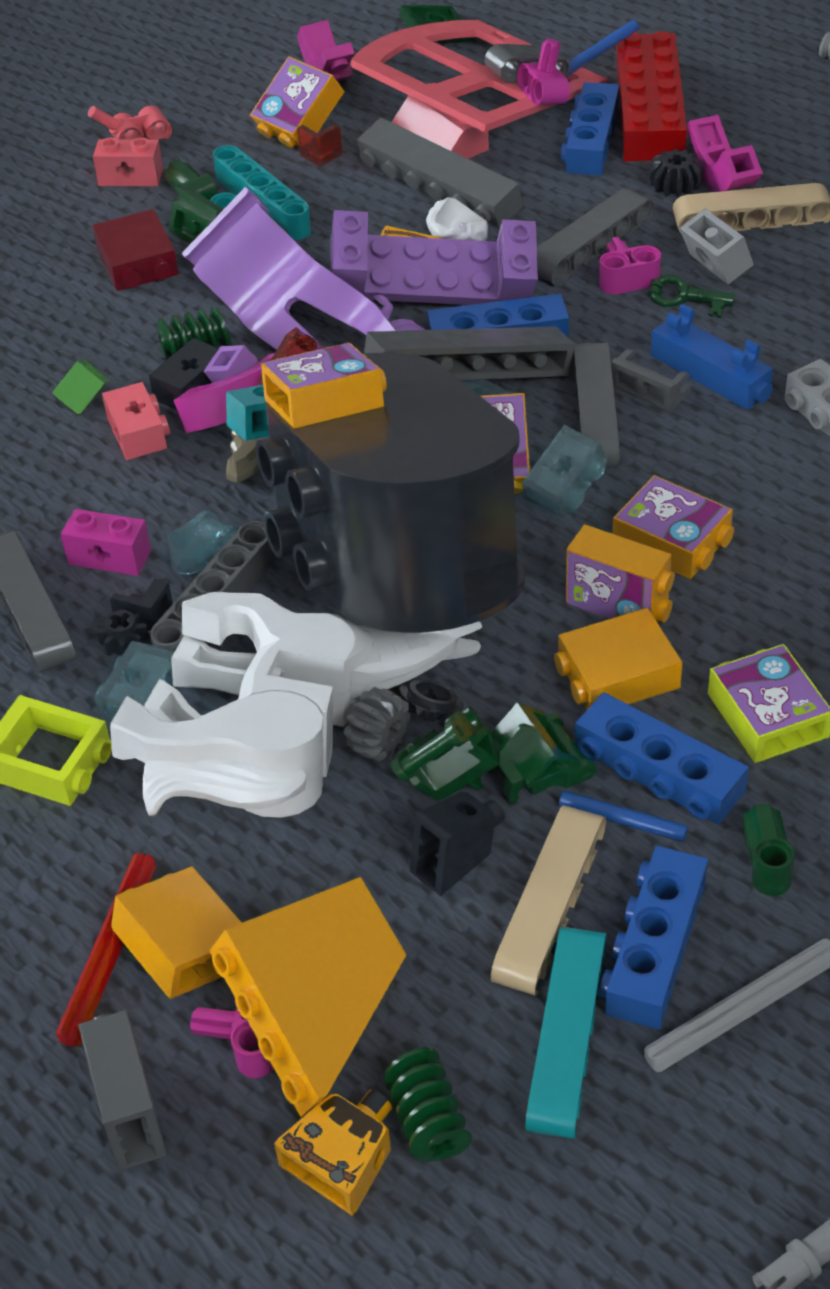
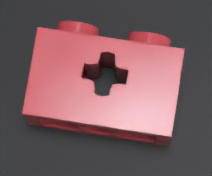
[93,137,163,186]
[102,382,170,460]

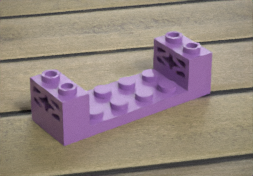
[330,210,538,305]

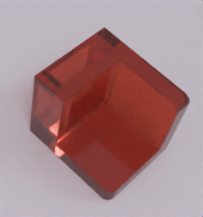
[297,124,343,168]

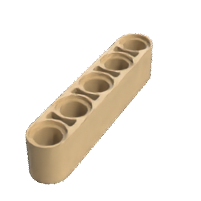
[672,183,830,233]
[491,805,606,996]

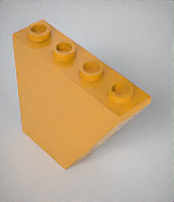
[209,877,406,1117]

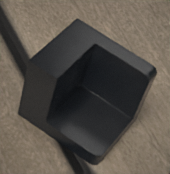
[110,578,173,632]

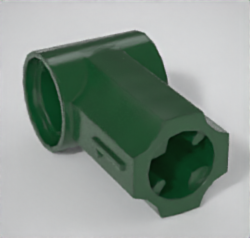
[164,159,218,200]
[742,804,795,896]

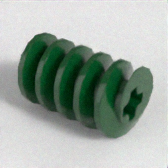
[157,306,232,361]
[384,1047,472,1162]

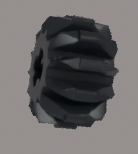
[649,148,703,198]

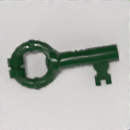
[647,274,735,318]

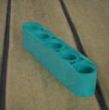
[213,145,311,240]
[525,926,607,1139]

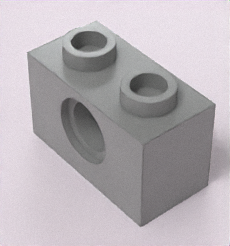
[679,208,754,284]

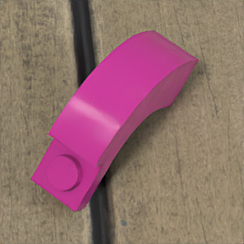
[297,20,355,82]
[687,115,762,192]
[174,352,282,433]

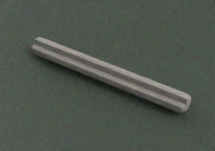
[644,939,830,1072]

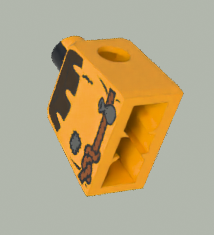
[274,1089,392,1216]

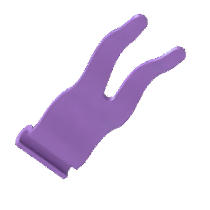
[182,187,397,357]

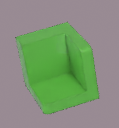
[52,358,110,414]

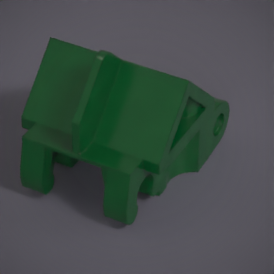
[489,702,597,804]
[391,706,499,800]

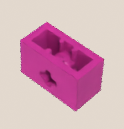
[60,509,151,576]

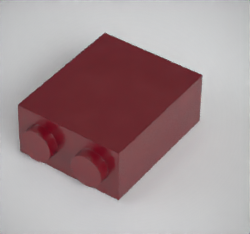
[92,209,179,291]

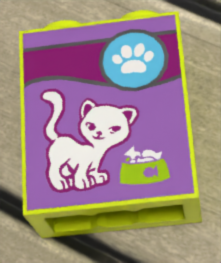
[708,644,830,763]

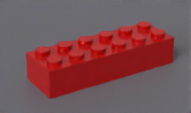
[616,31,687,162]

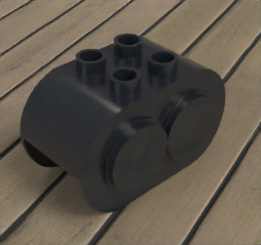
[256,353,525,633]

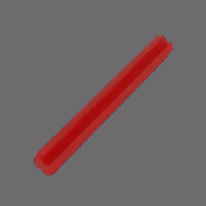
[56,853,156,1047]

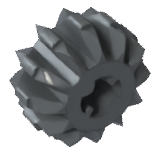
[344,687,411,761]

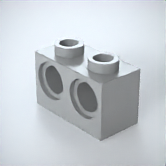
[784,359,830,437]

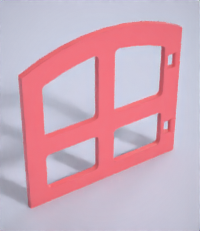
[350,20,607,132]

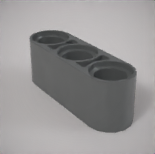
[485,44,570,83]

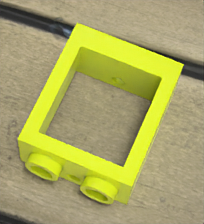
[0,695,112,806]

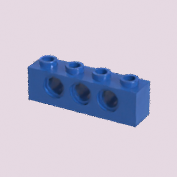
[561,82,620,176]
[427,294,569,338]
[575,692,749,825]
[599,846,708,1030]

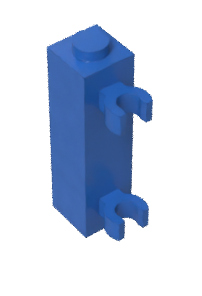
[651,304,773,410]

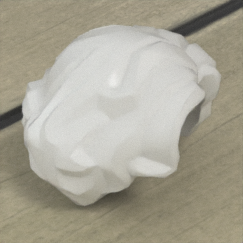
[426,197,488,241]

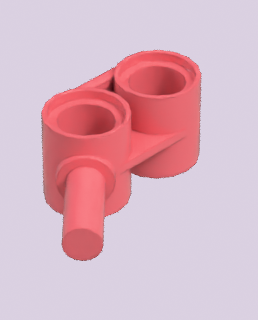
[88,106,172,140]

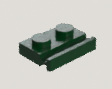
[169,186,224,244]

